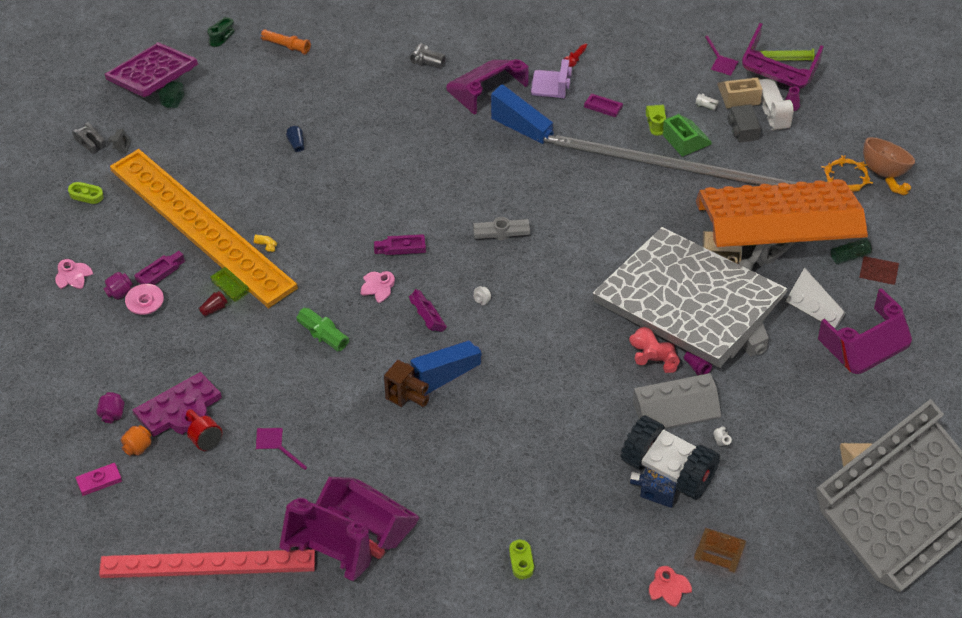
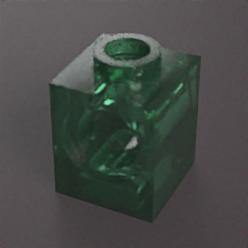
[159,81,185,108]

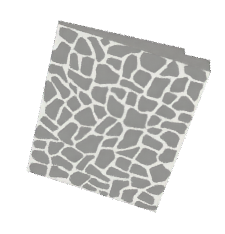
[593,227,787,368]

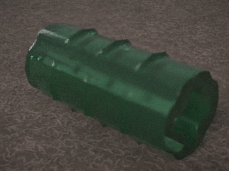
[830,238,872,264]

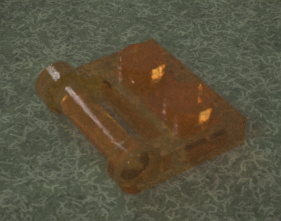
[694,527,746,573]

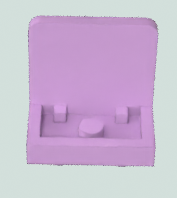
[531,59,572,98]

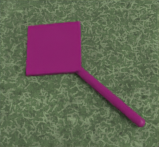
[705,35,739,76]
[256,428,307,470]

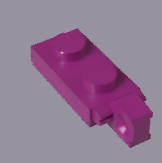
[374,234,426,255]
[134,250,185,285]
[409,289,447,332]

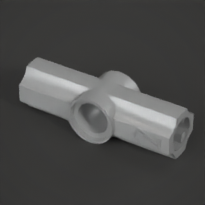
[473,217,530,240]

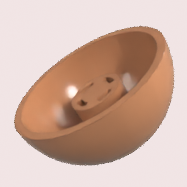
[863,137,915,178]

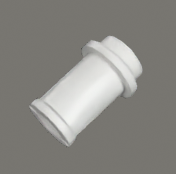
[695,94,719,111]

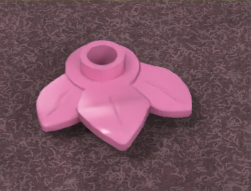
[55,259,93,289]
[360,271,395,303]

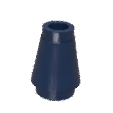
[286,126,304,152]

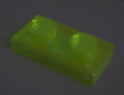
[210,267,249,302]

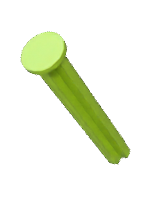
[759,48,815,62]

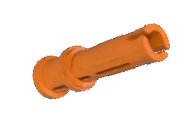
[261,29,311,54]

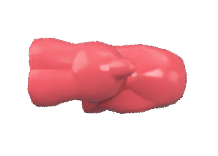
[629,327,680,373]

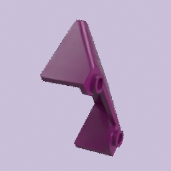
[446,59,529,115]

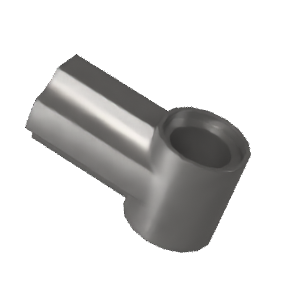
[410,44,446,68]

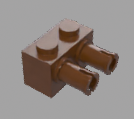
[384,360,429,408]

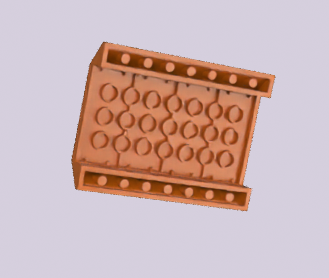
[696,179,868,247]

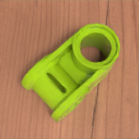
[646,104,666,136]

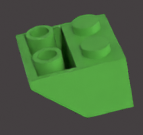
[663,114,712,157]

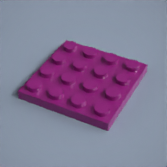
[104,42,198,97]

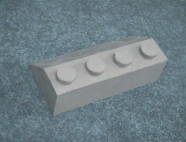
[633,373,721,429]

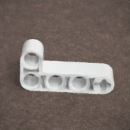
[759,78,793,131]

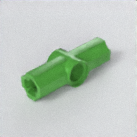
[296,307,349,351]

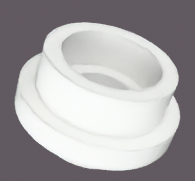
[474,286,491,305]

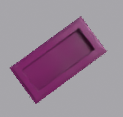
[584,93,623,118]

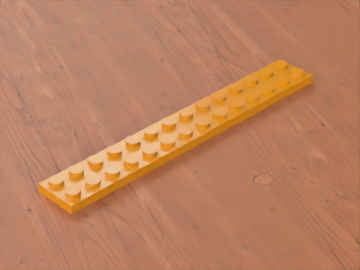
[110,149,298,308]

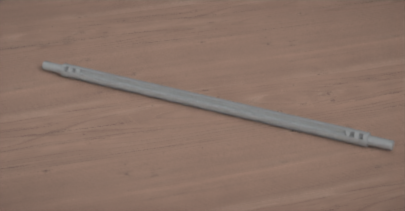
[544,135,797,185]

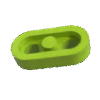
[68,182,104,204]
[509,540,534,579]

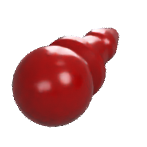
[564,43,588,67]

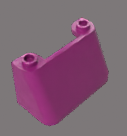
[279,498,371,581]

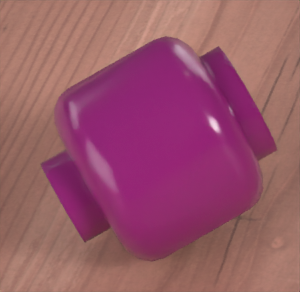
[103,272,133,300]
[96,392,125,424]

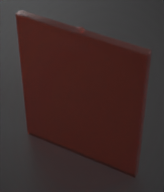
[859,256,899,285]

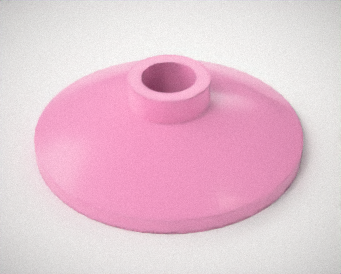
[125,284,164,315]

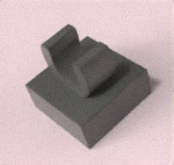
[107,129,131,154]

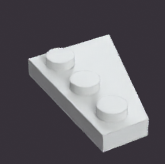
[786,268,846,329]

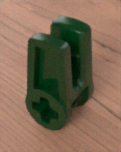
[207,17,235,47]

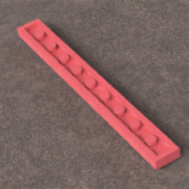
[99,549,315,578]

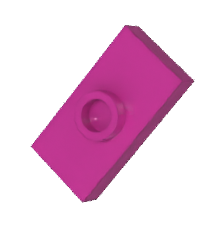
[75,463,122,496]

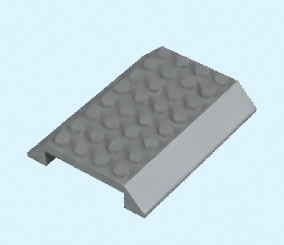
[816,399,962,592]

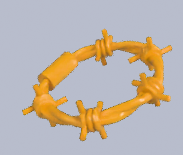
[821,155,873,192]

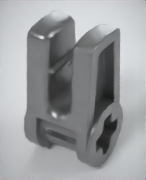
[72,122,106,154]

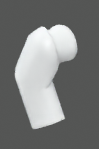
[713,427,731,446]

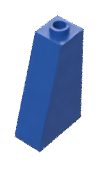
[491,84,554,144]
[410,341,482,395]

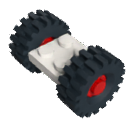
[620,415,720,500]

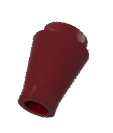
[198,291,228,317]

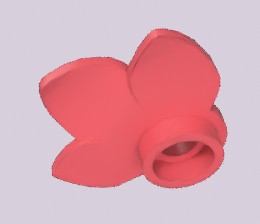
[649,566,692,607]

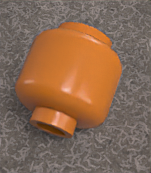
[121,425,151,456]

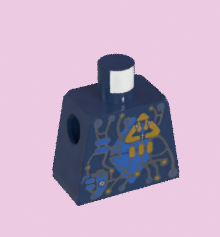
[630,467,677,508]

